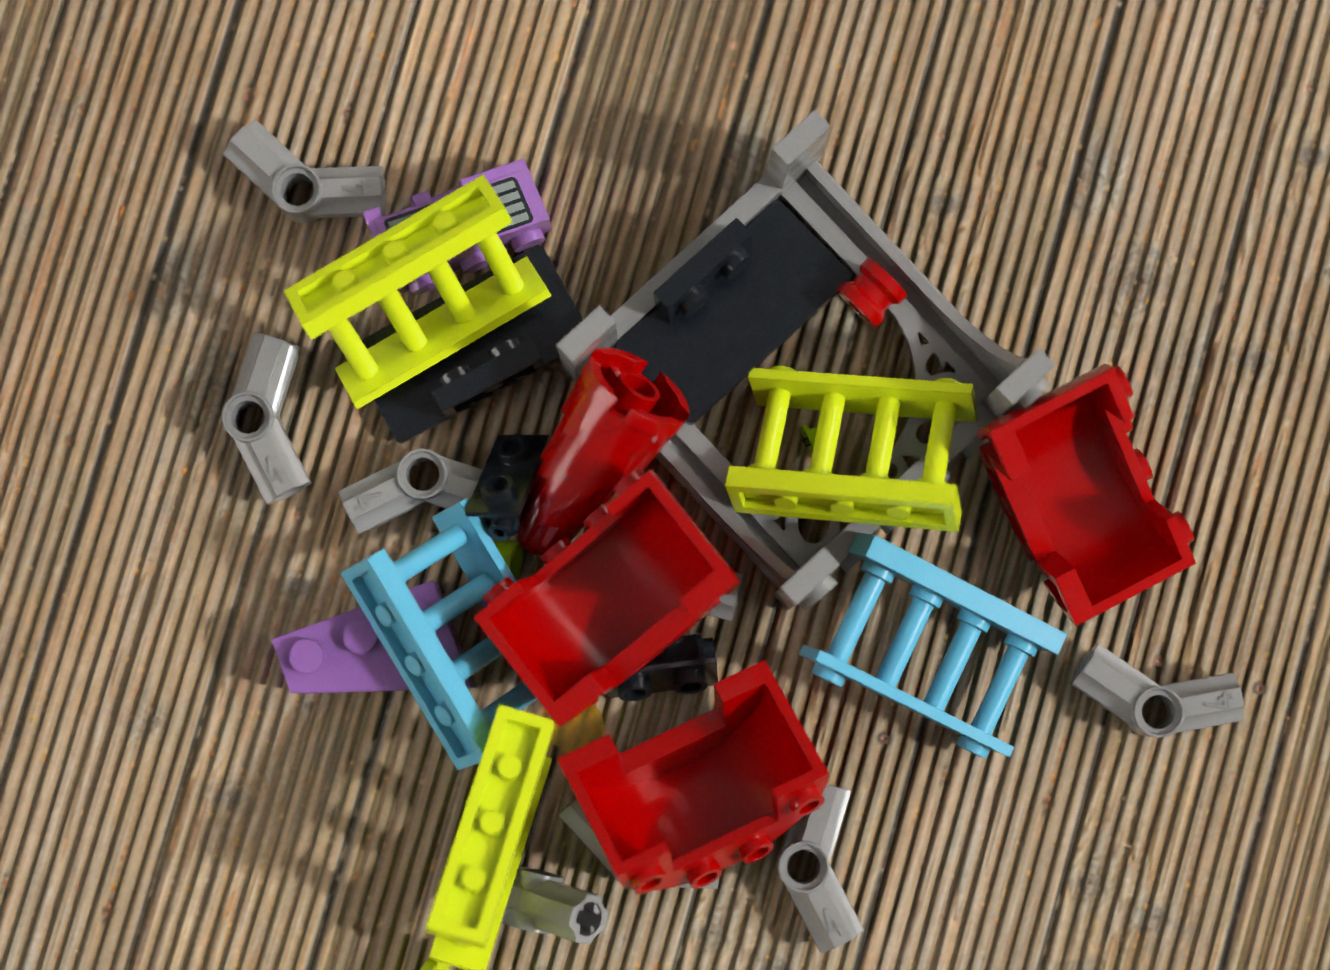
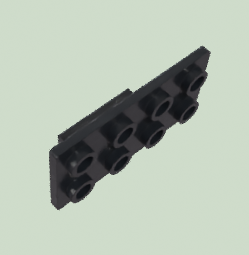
[616,200,852,425]
[362,245,583,444]

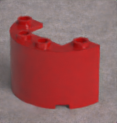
[977,364,1196,626]
[473,467,741,727]
[557,660,829,894]

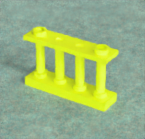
[283,174,551,409]
[725,366,978,532]
[426,704,555,970]

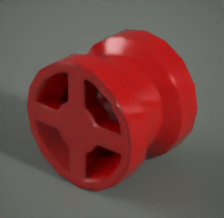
[836,257,908,328]

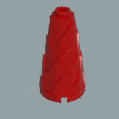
[517,347,690,556]

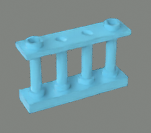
[340,498,537,771]
[798,532,1067,759]

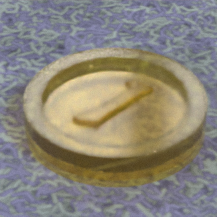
[549,704,604,752]

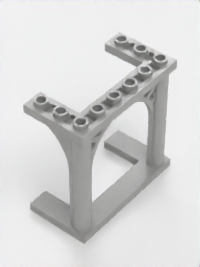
[556,110,1055,611]

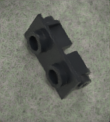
[465,434,550,541]
[607,633,718,701]

